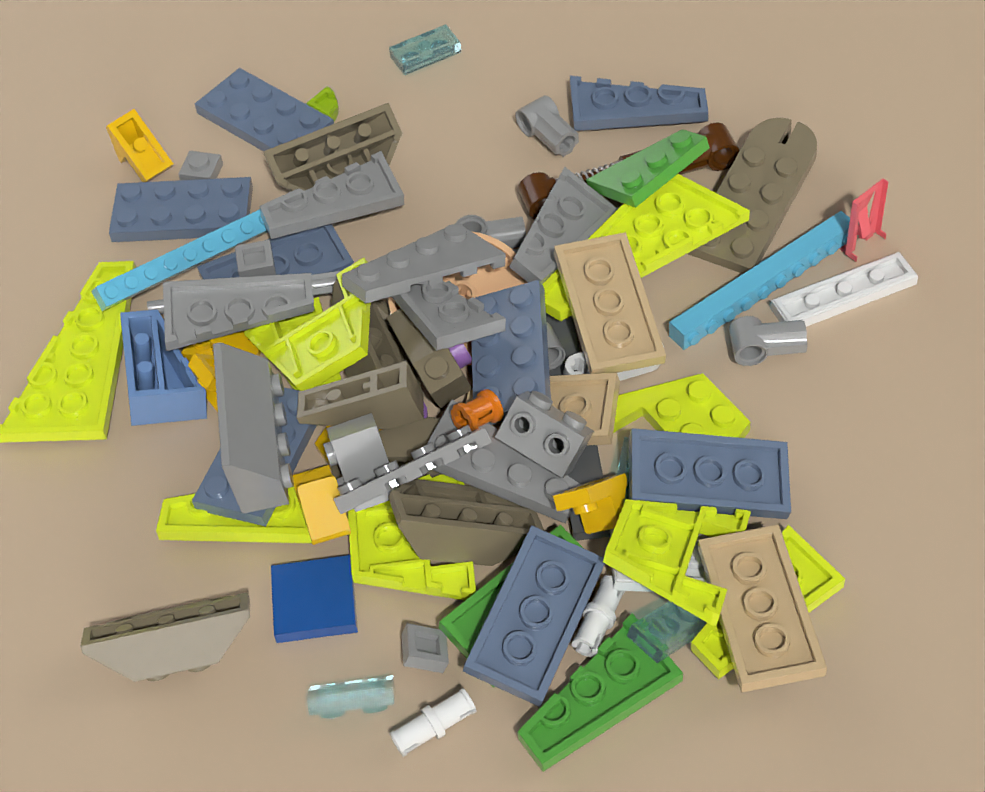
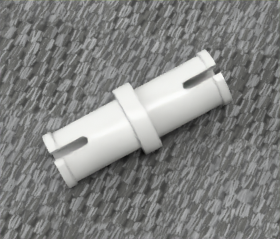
[572,575,625,657]
[389,688,477,757]

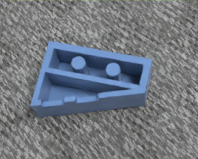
[120,309,207,426]

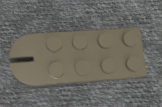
[687,118,817,274]

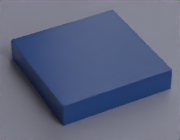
[271,555,358,643]

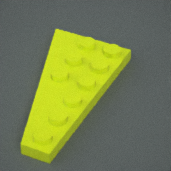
[542,174,750,321]
[0,261,136,443]

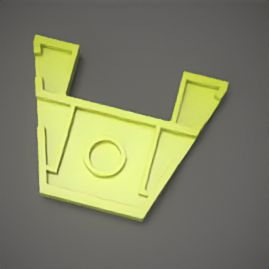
[244,257,371,391]
[613,373,751,438]
[348,474,476,601]
[603,499,751,626]

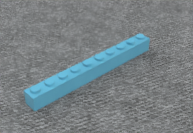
[91,209,268,311]
[669,211,850,350]

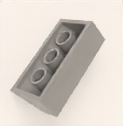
[213,342,294,514]

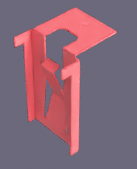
[839,178,889,262]

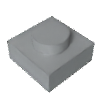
[178,151,223,180]
[235,239,276,277]
[401,623,449,673]

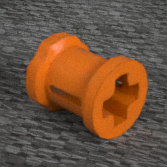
[451,389,504,431]

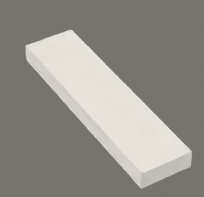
[770,252,918,327]

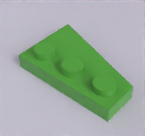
[586,129,710,208]

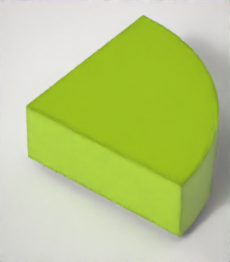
[306,86,339,121]

